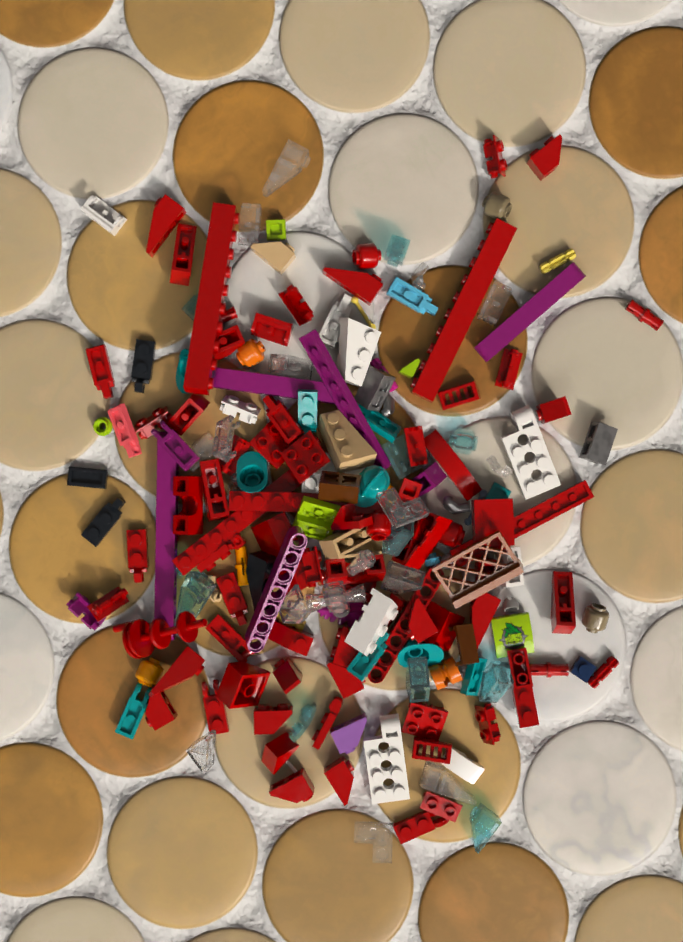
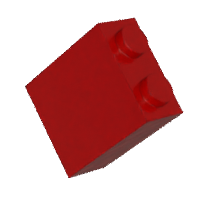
[471,498,515,550]

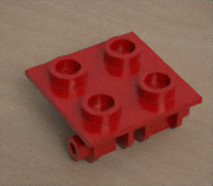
[249,421,297,469]
[280,430,330,484]
[401,699,449,741]

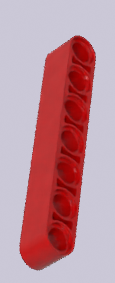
[368,565,444,683]

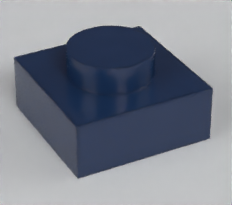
[569,655,597,683]

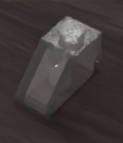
[268,354,313,380]
[380,561,426,594]
[279,584,311,624]

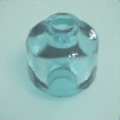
[449,428,478,455]

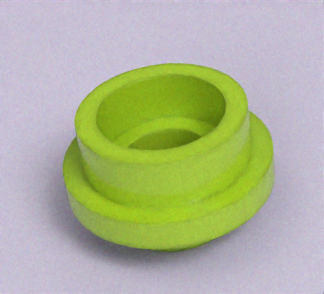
[93,417,113,436]

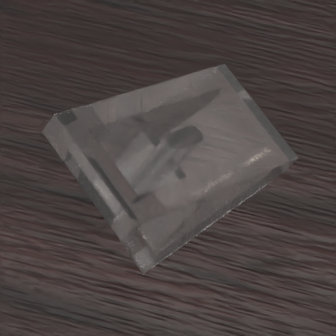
[186,730,216,773]

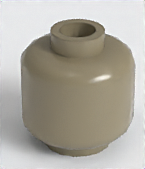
[482,192,512,220]
[582,603,609,633]

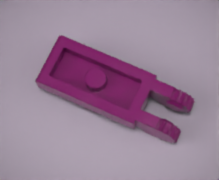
[151,420,200,471]

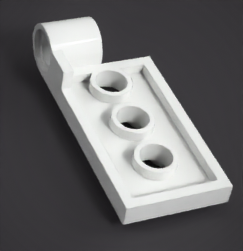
[500,405,561,500]
[363,713,410,804]

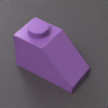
[330,713,367,754]

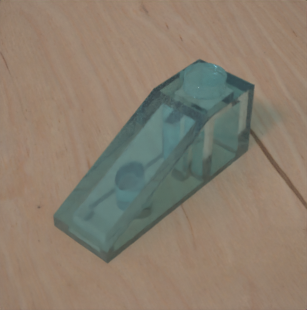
[174,571,217,626]

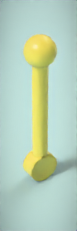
[351,296,376,329]

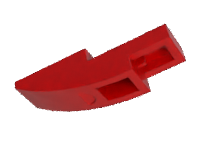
[507,648,539,728]

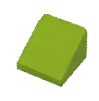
[398,358,420,379]

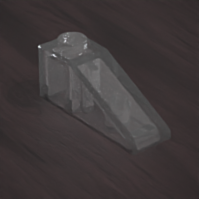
[262,139,311,197]
[419,761,477,806]

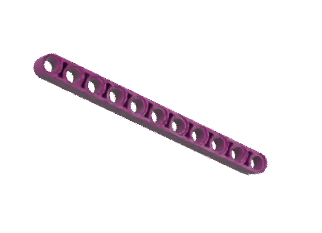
[154,431,179,640]

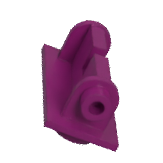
[66,592,106,631]

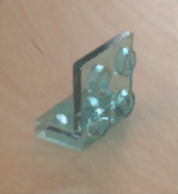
[381,434,432,480]

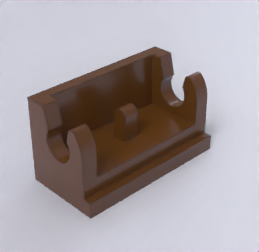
[318,470,361,504]
[448,624,479,666]

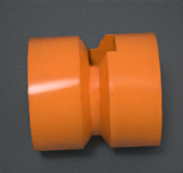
[428,657,462,690]

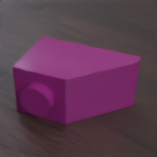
[411,462,447,499]

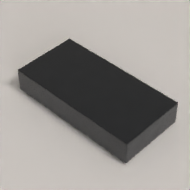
[67,466,108,489]

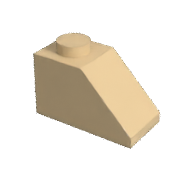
[251,241,296,275]

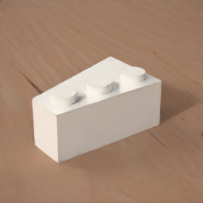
[337,317,381,387]
[344,588,398,656]

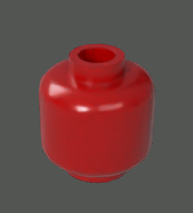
[352,243,381,269]
[366,510,391,541]
[439,521,465,548]

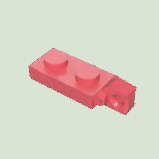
[107,403,142,458]

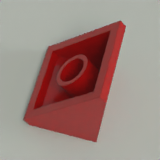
[424,601,465,652]

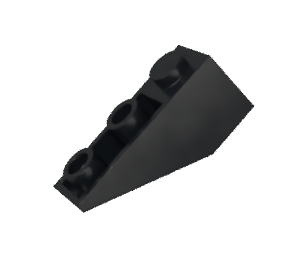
[246,550,277,611]

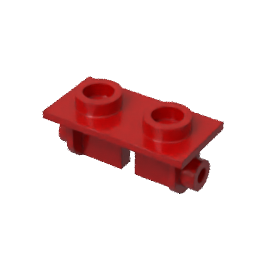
[483,135,507,179]
[278,284,314,326]
[494,348,523,390]
[134,406,172,439]
[219,435,251,477]
[301,546,325,588]
[87,586,129,622]
[475,702,501,745]
[420,791,463,822]

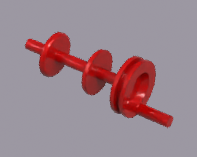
[113,611,207,659]

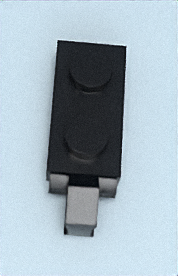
[131,339,156,393]
[81,497,126,547]

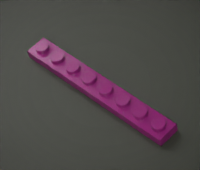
[299,329,391,469]

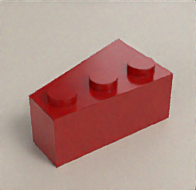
[391,506,453,570]

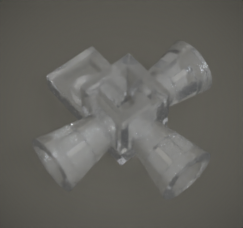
[306,580,367,618]

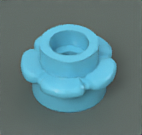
[425,553,441,567]

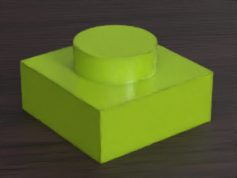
[266,219,286,241]

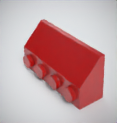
[251,512,317,596]

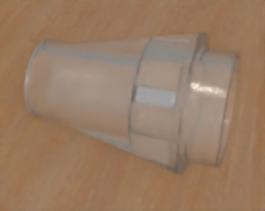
[347,549,376,576]

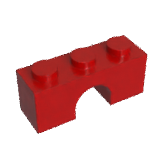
[173,476,203,535]
[323,554,386,587]

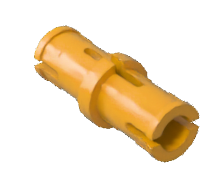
[235,547,249,586]

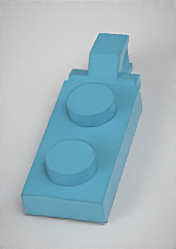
[386,277,438,316]

